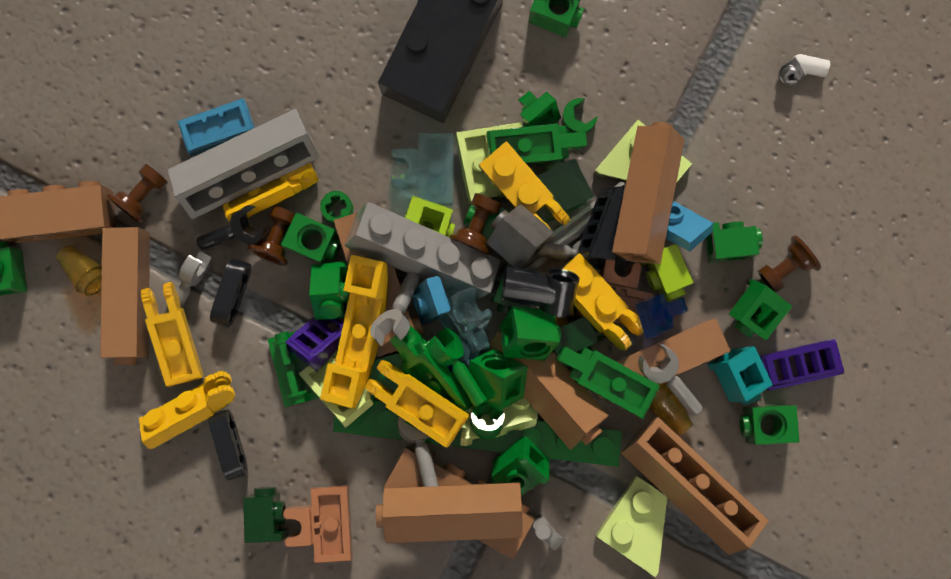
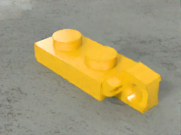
[222,162,319,222]

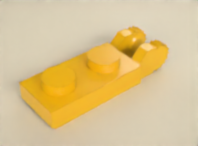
[478,141,571,237]
[562,253,646,351]
[140,282,204,387]
[365,360,470,448]
[139,370,235,450]

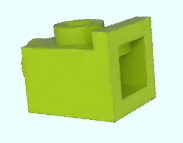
[404,195,455,237]
[638,244,693,302]

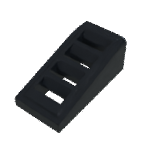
[577,186,623,260]

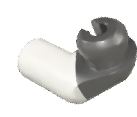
[778,54,830,86]

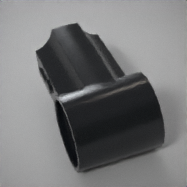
[501,267,580,317]

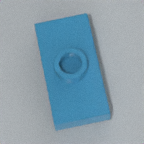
[177,98,255,156]
[666,201,713,252]
[413,276,451,325]

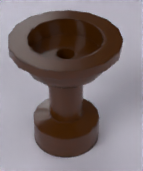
[106,164,168,224]
[449,193,502,254]
[247,206,295,266]
[757,235,821,293]

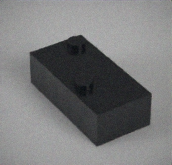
[378,0,503,123]

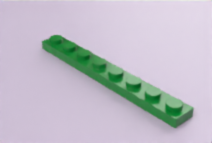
[333,400,622,467]

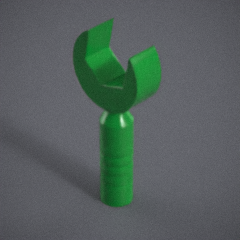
[536,98,598,167]
[426,327,487,408]

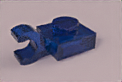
[635,294,688,339]

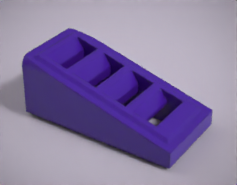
[285,303,347,372]
[760,339,844,391]

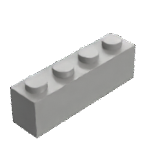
[168,108,320,219]
[345,202,501,302]

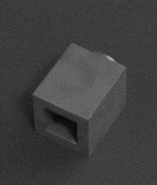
[486,204,554,269]

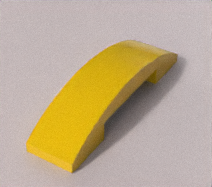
[320,255,388,408]

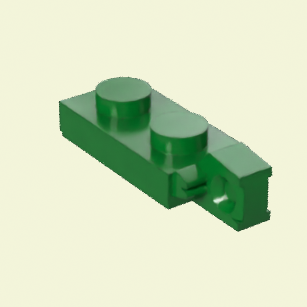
[486,123,587,164]
[389,325,473,411]
[556,346,660,419]

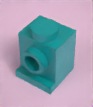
[707,346,773,405]

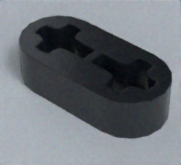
[210,258,251,327]
[209,409,248,480]

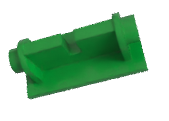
[267,331,319,408]

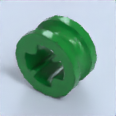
[320,191,354,224]
[470,403,505,439]

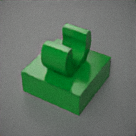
[518,91,561,127]

